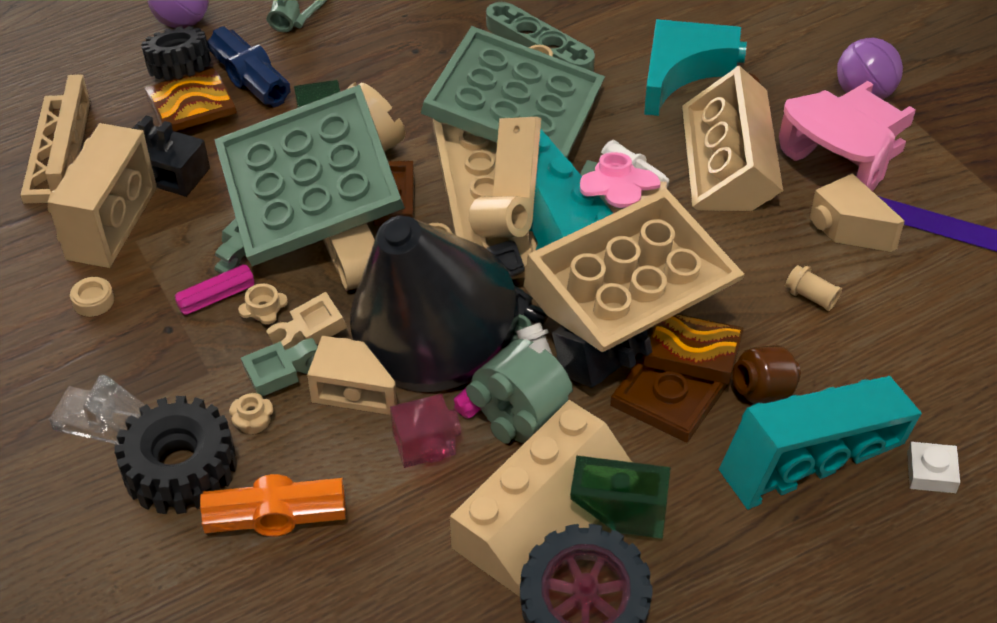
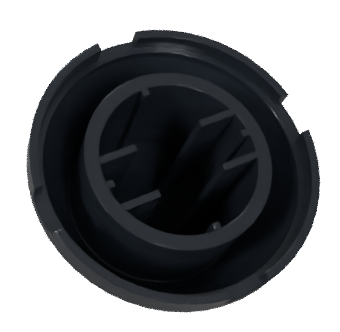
[350,216,519,392]

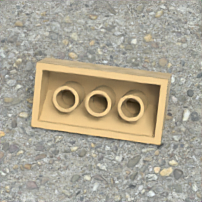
[682,65,783,211]
[450,400,640,597]

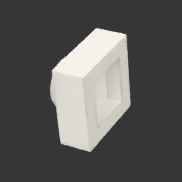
[907,442,960,493]

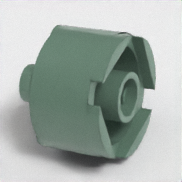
[466,339,573,444]

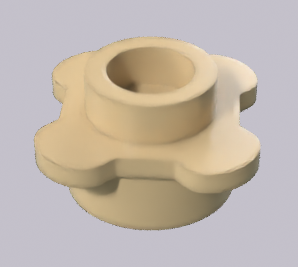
[238,283,288,324]

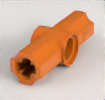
[200,474,346,537]

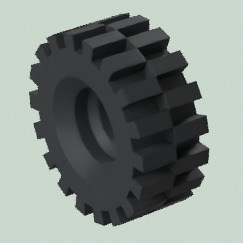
[115,396,236,514]

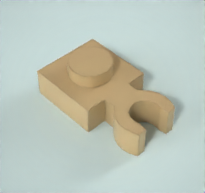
[266,292,348,350]

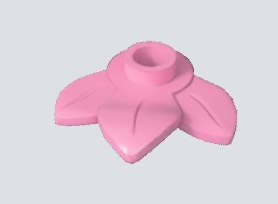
[580,152,660,209]

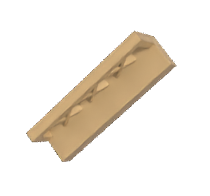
[21,75,90,204]

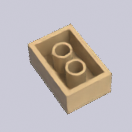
[48,123,157,268]

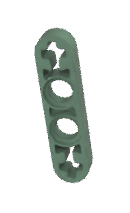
[486,2,595,72]

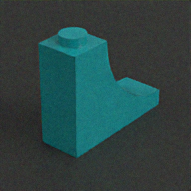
[644,19,747,116]

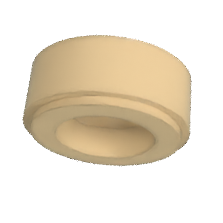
[70,277,114,317]

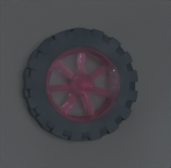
[520,524,653,623]

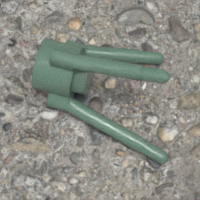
[266,0,327,32]

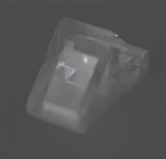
[49,374,145,444]

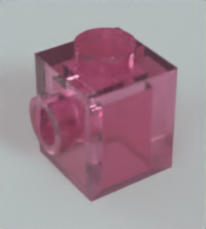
[390,394,461,468]

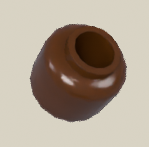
[732,345,801,404]

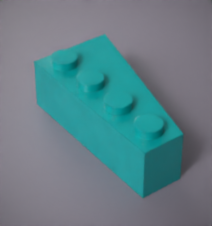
[529,129,613,250]
[719,376,922,510]

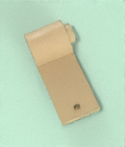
[469,117,541,237]

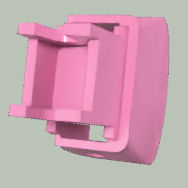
[779,81,916,192]

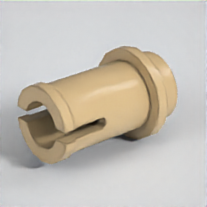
[785,265,842,311]

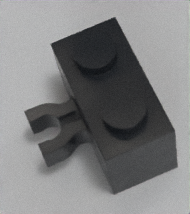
[132,115,210,197]
[552,326,653,388]

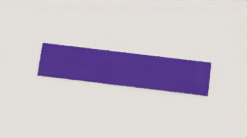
[878,196,997,251]

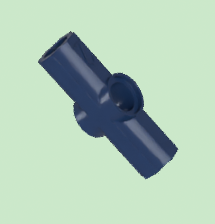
[207,26,291,108]

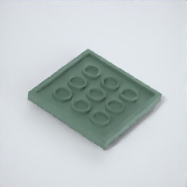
[421,26,605,158]
[214,85,405,266]

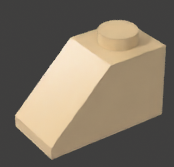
[809,173,905,252]
[307,336,398,416]

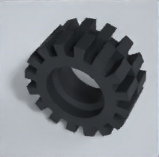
[141,26,211,80]

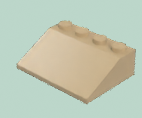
[524,188,744,352]

